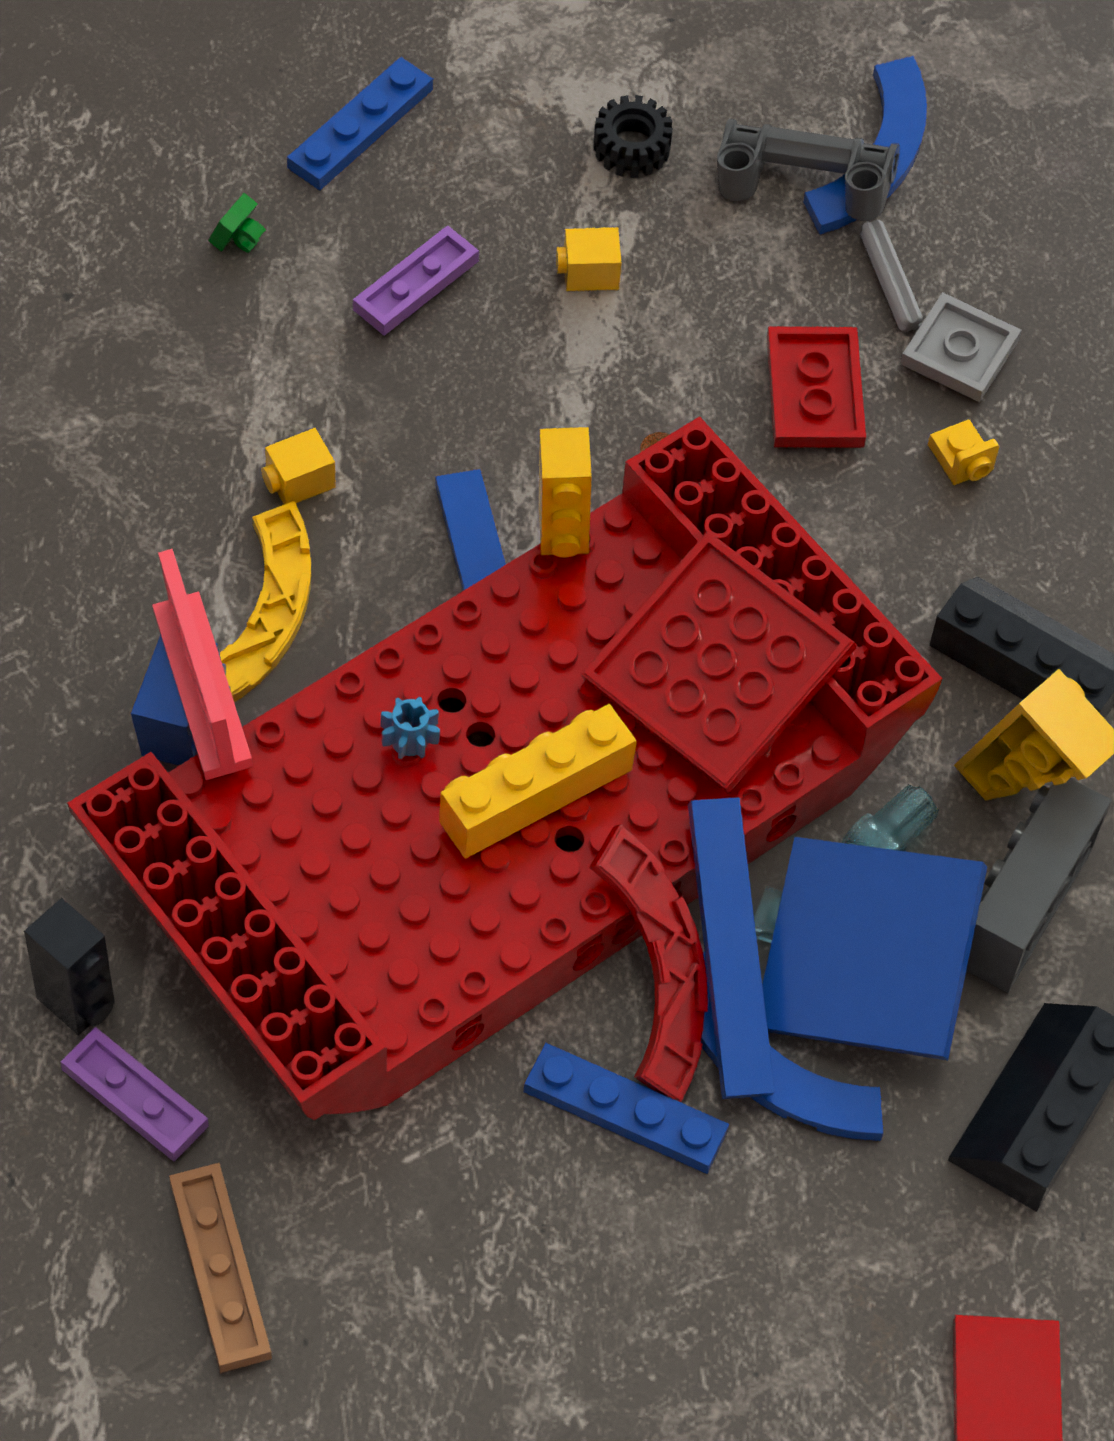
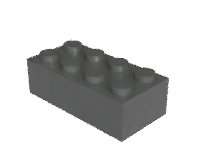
[966,778,1112,993]

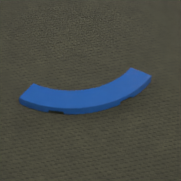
[803,56,927,235]
[700,951,883,1141]

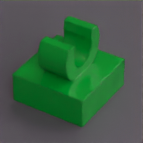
[208,193,266,253]

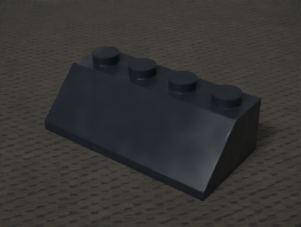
[929,576,1114,719]
[948,1003,1114,1212]

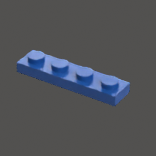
[287,57,433,191]
[524,1043,729,1174]

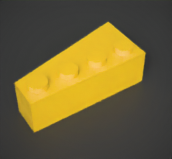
[954,669,1114,801]

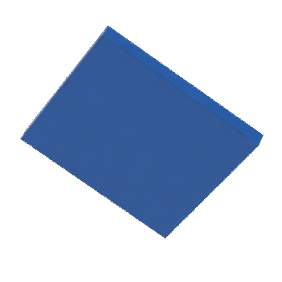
[762,837,987,1061]

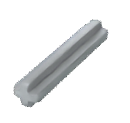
[860,219,923,333]

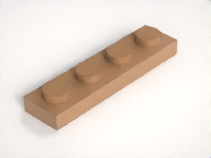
[169,1163,272,1373]

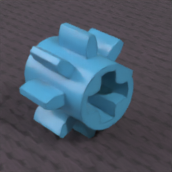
[380,697,440,759]

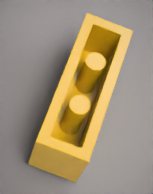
[539,427,592,558]

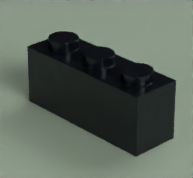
[24,898,115,1036]

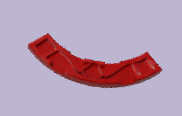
[589,825,708,1102]

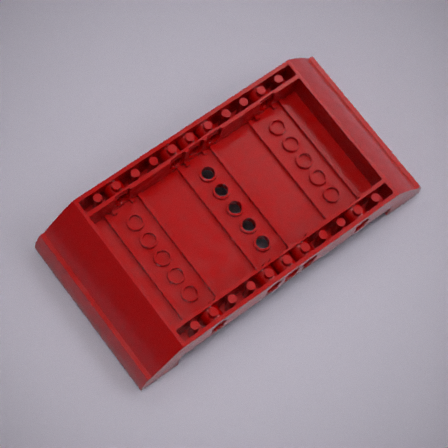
[67,416,943,1120]

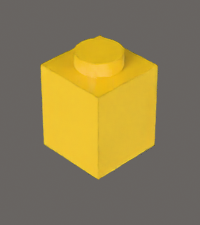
[556,227,622,291]
[261,428,336,504]

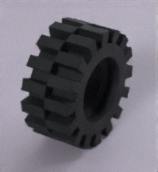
[593,95,673,178]

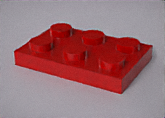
[767,326,866,448]

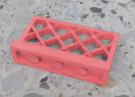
[152,549,253,780]

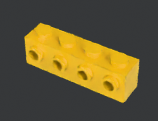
[439,704,637,859]

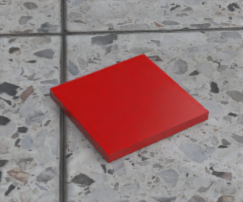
[581,531,856,794]

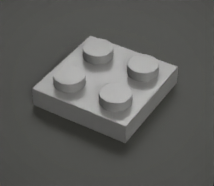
[900,292,1022,402]

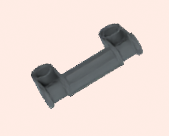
[717,118,900,221]

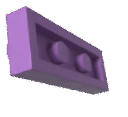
[353,225,479,336]
[61,1027,209,1162]

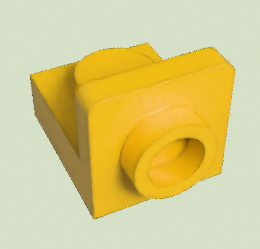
[928,419,999,485]

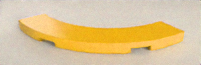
[220,501,311,702]

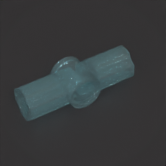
[842,784,939,851]

